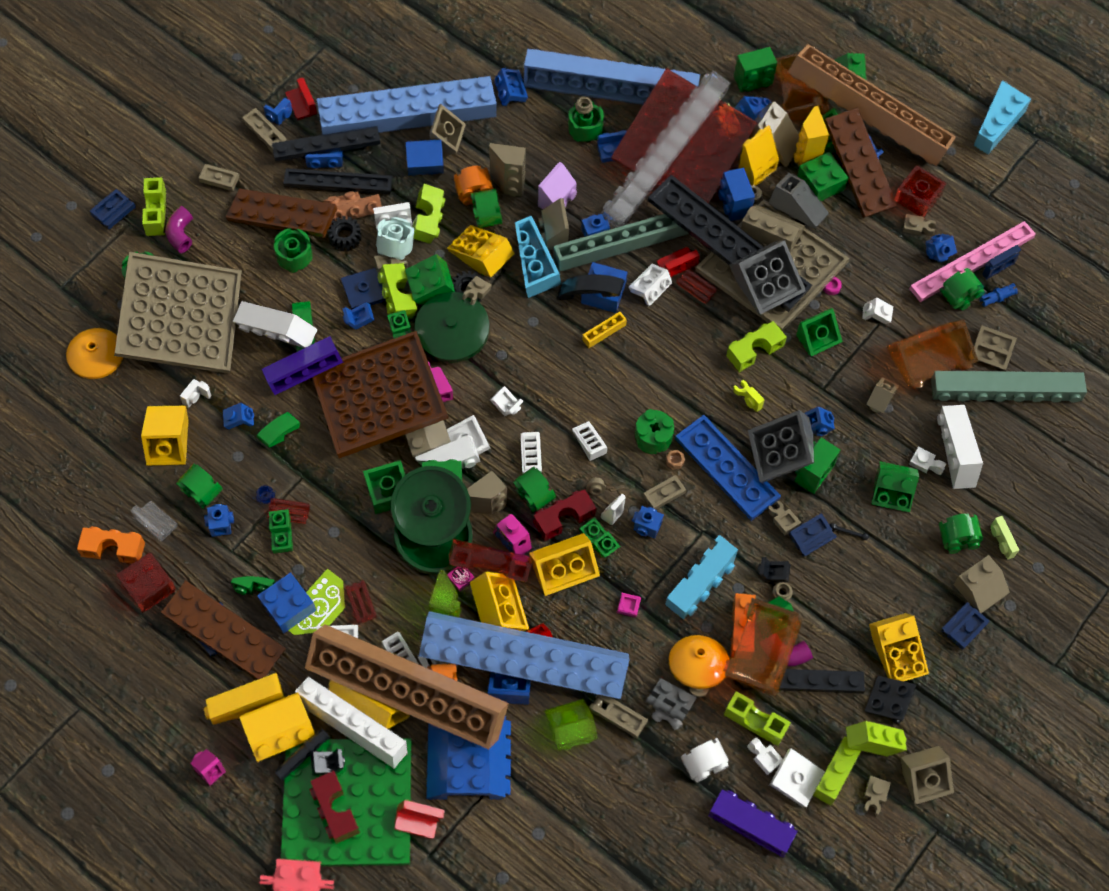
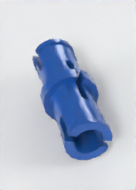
[979,283,1018,307]

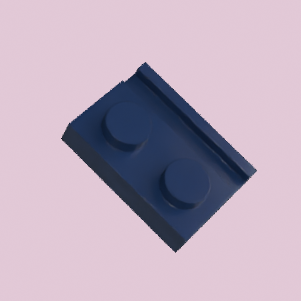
[90,189,136,229]
[982,245,1021,280]
[788,513,837,558]
[941,602,990,650]

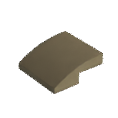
[970,325,1017,371]

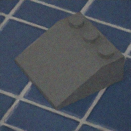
[729,240,806,315]
[748,410,814,483]

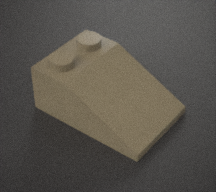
[747,101,799,167]

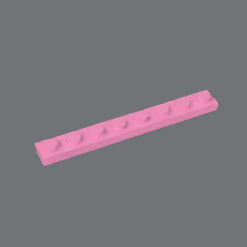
[910,221,1036,302]

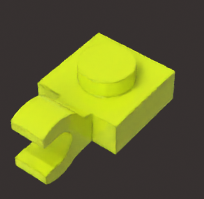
[733,380,764,412]

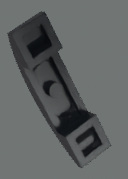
[556,274,624,300]

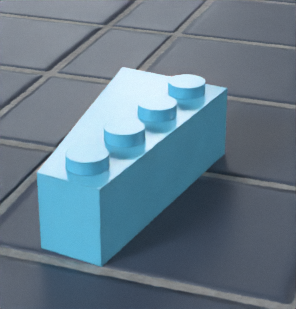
[974,81,1031,154]
[515,216,561,298]
[665,535,738,620]

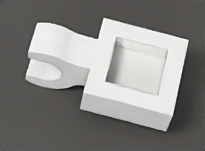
[909,447,946,475]
[747,737,783,775]

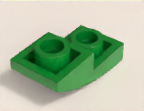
[387,310,411,339]
[257,412,300,448]
[269,509,293,554]
[579,517,620,559]
[231,576,275,595]

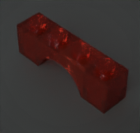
[448,539,532,582]

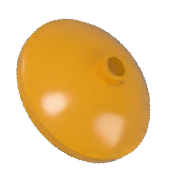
[66,328,123,379]
[669,635,730,689]

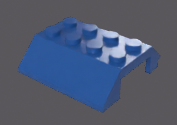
[426,716,511,800]

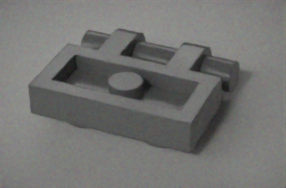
[646,678,696,722]

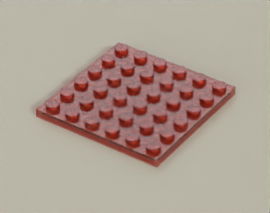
[611,68,758,203]

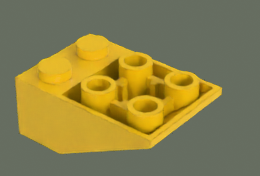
[738,125,779,186]
[447,225,514,277]
[869,613,929,681]

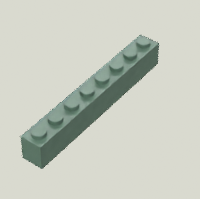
[553,214,689,272]
[931,371,1087,403]

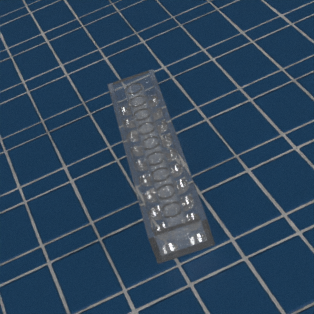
[602,70,730,228]

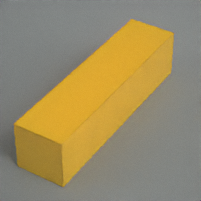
[582,312,627,348]

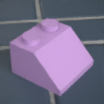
[538,162,577,209]

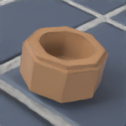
[666,450,685,470]

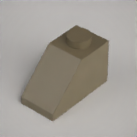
[866,377,899,413]

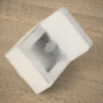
[862,298,893,325]
[490,386,523,416]

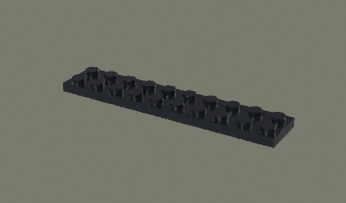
[647,175,812,312]

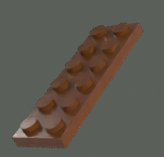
[824,108,897,218]
[226,188,338,238]
[161,580,286,680]

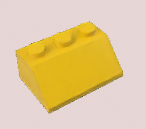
[794,106,829,166]
[529,533,600,596]
[470,572,529,631]
[239,692,315,762]

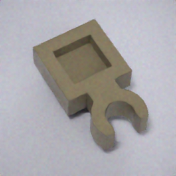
[903,214,936,235]
[374,255,408,272]
[462,276,492,305]
[768,501,801,535]
[863,776,891,816]

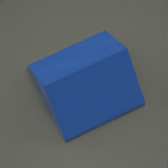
[406,140,444,175]
[488,672,531,705]

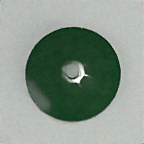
[415,292,490,363]
[391,466,471,546]
[393,520,473,574]

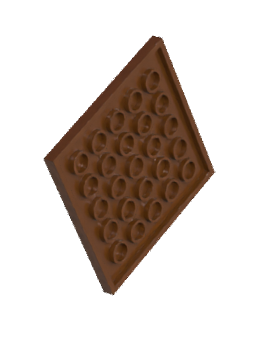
[313,331,449,459]

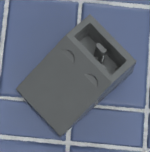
[768,173,829,229]

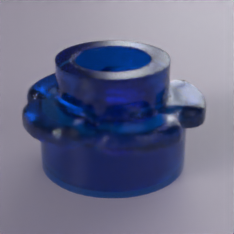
[256,485,275,504]

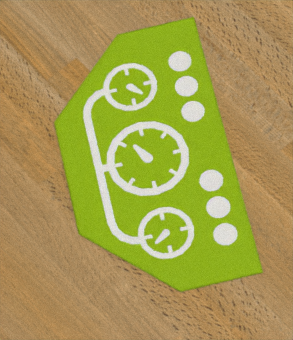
[288,569,345,635]

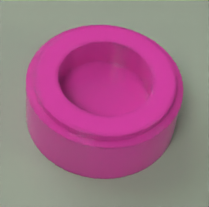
[823,277,842,295]

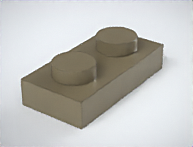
[199,164,239,191]
[643,475,686,509]

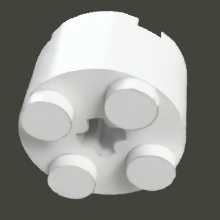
[681,738,729,783]

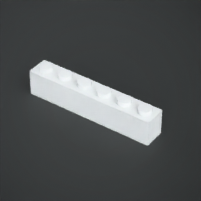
[295,677,407,768]

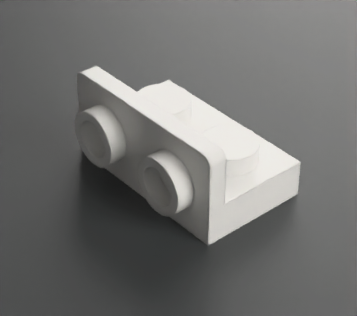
[373,202,412,229]
[629,264,672,306]

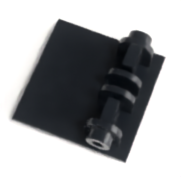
[865,676,916,725]

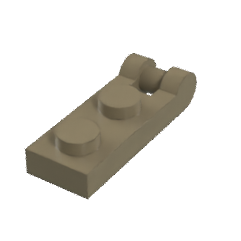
[242,108,287,152]
[588,694,648,738]

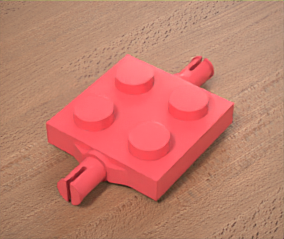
[260,859,334,891]

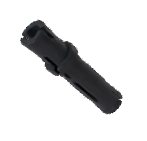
[274,728,330,781]

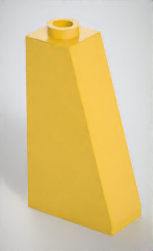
[204,673,284,725]
[329,680,410,729]

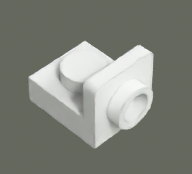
[180,379,211,408]

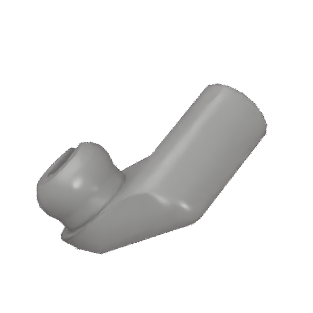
[652,709,683,730]

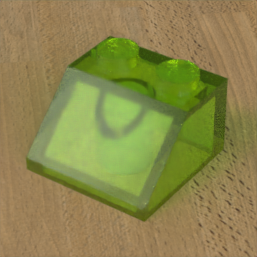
[428,569,461,618]
[544,699,598,750]

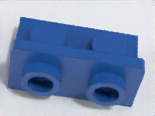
[494,68,528,106]
[597,130,636,163]
[305,151,343,168]

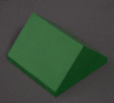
[796,308,843,356]

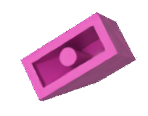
[190,749,226,786]

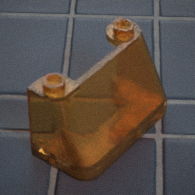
[775,47,830,121]
[887,319,978,389]
[723,598,802,696]

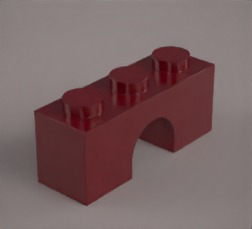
[533,489,596,541]
[309,771,360,844]

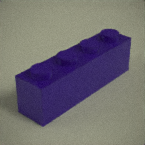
[262,336,343,395]
[709,790,797,858]

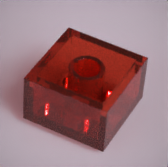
[894,165,947,218]
[116,552,176,613]

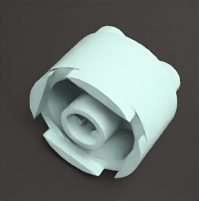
[376,217,414,260]

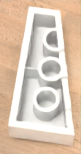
[233,301,317,348]
[937,405,983,489]

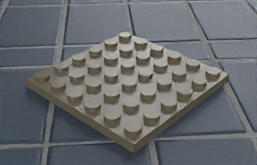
[696,200,850,332]
[114,252,242,374]

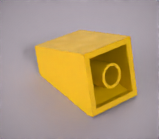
[141,406,188,465]

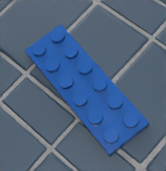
[675,415,781,521]

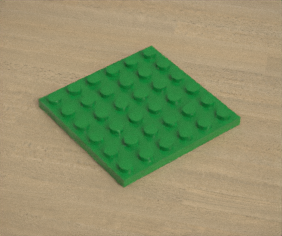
[281,738,412,867]

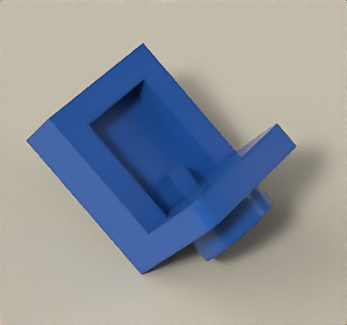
[264,98,292,125]
[343,302,374,330]
[223,403,254,429]

